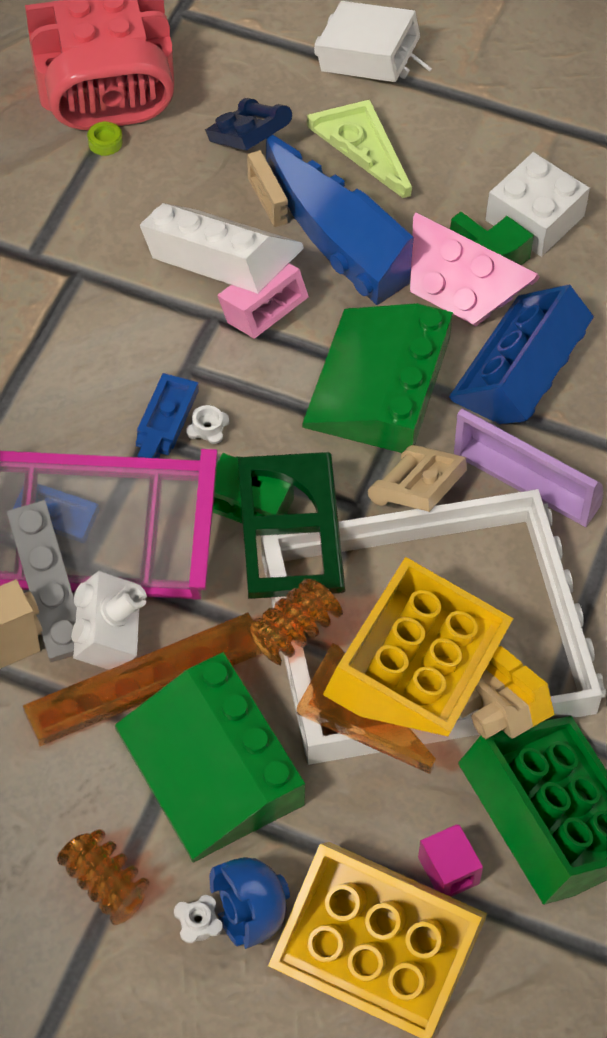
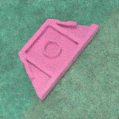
[410,213,540,326]

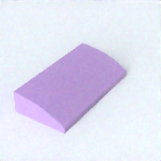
[454,408,603,527]

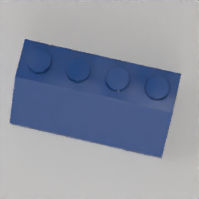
[449,284,594,425]

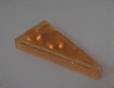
[297,643,436,774]

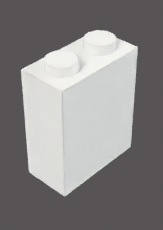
[314,1,420,82]

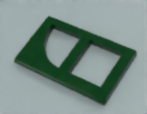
[238,452,346,599]

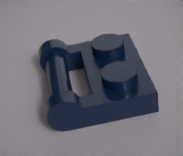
[205,98,292,150]

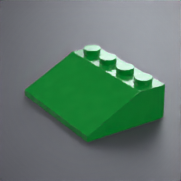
[302,303,453,453]
[115,652,305,863]
[458,716,607,905]

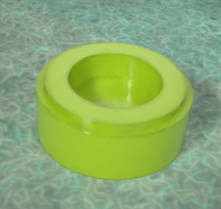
[87,122,123,156]

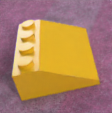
[323,556,514,737]
[268,842,487,1038]

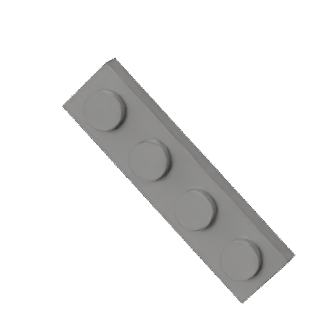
[7,500,77,663]

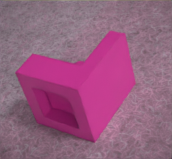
[418,825,483,897]

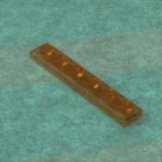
[22,612,266,746]

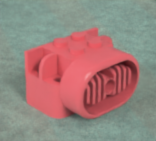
[25,0,174,130]

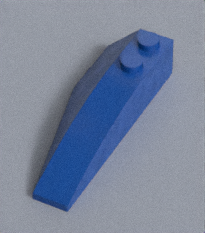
[266,134,414,305]

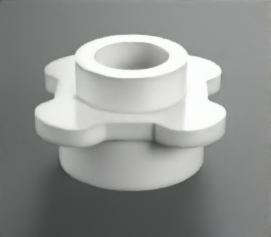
[186,405,229,444]
[174,895,223,943]

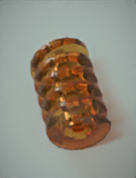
[250,579,343,665]
[57,829,150,925]

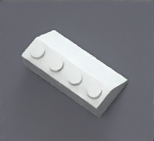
[140,203,304,294]

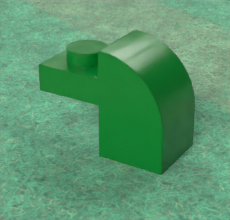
[450,211,534,266]

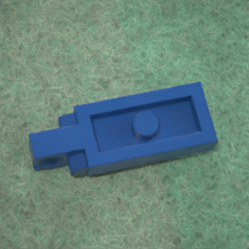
[136,373,199,459]

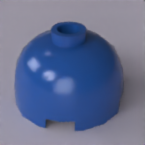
[209,857,290,949]

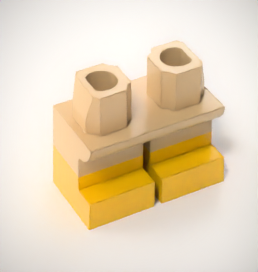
[460,646,555,739]

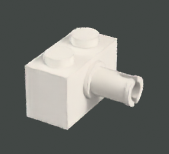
[71,571,147,672]

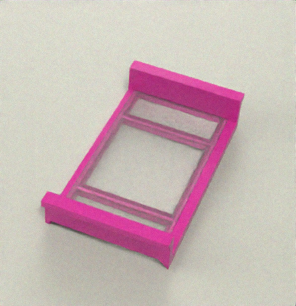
[0,449,218,600]

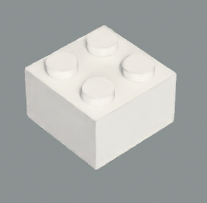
[486,152,590,257]

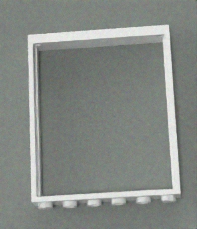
[261,489,606,765]

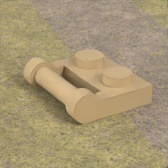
[368,445,467,512]

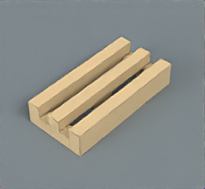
[247,150,288,228]

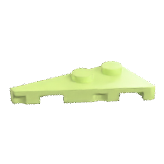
[307,99,412,198]

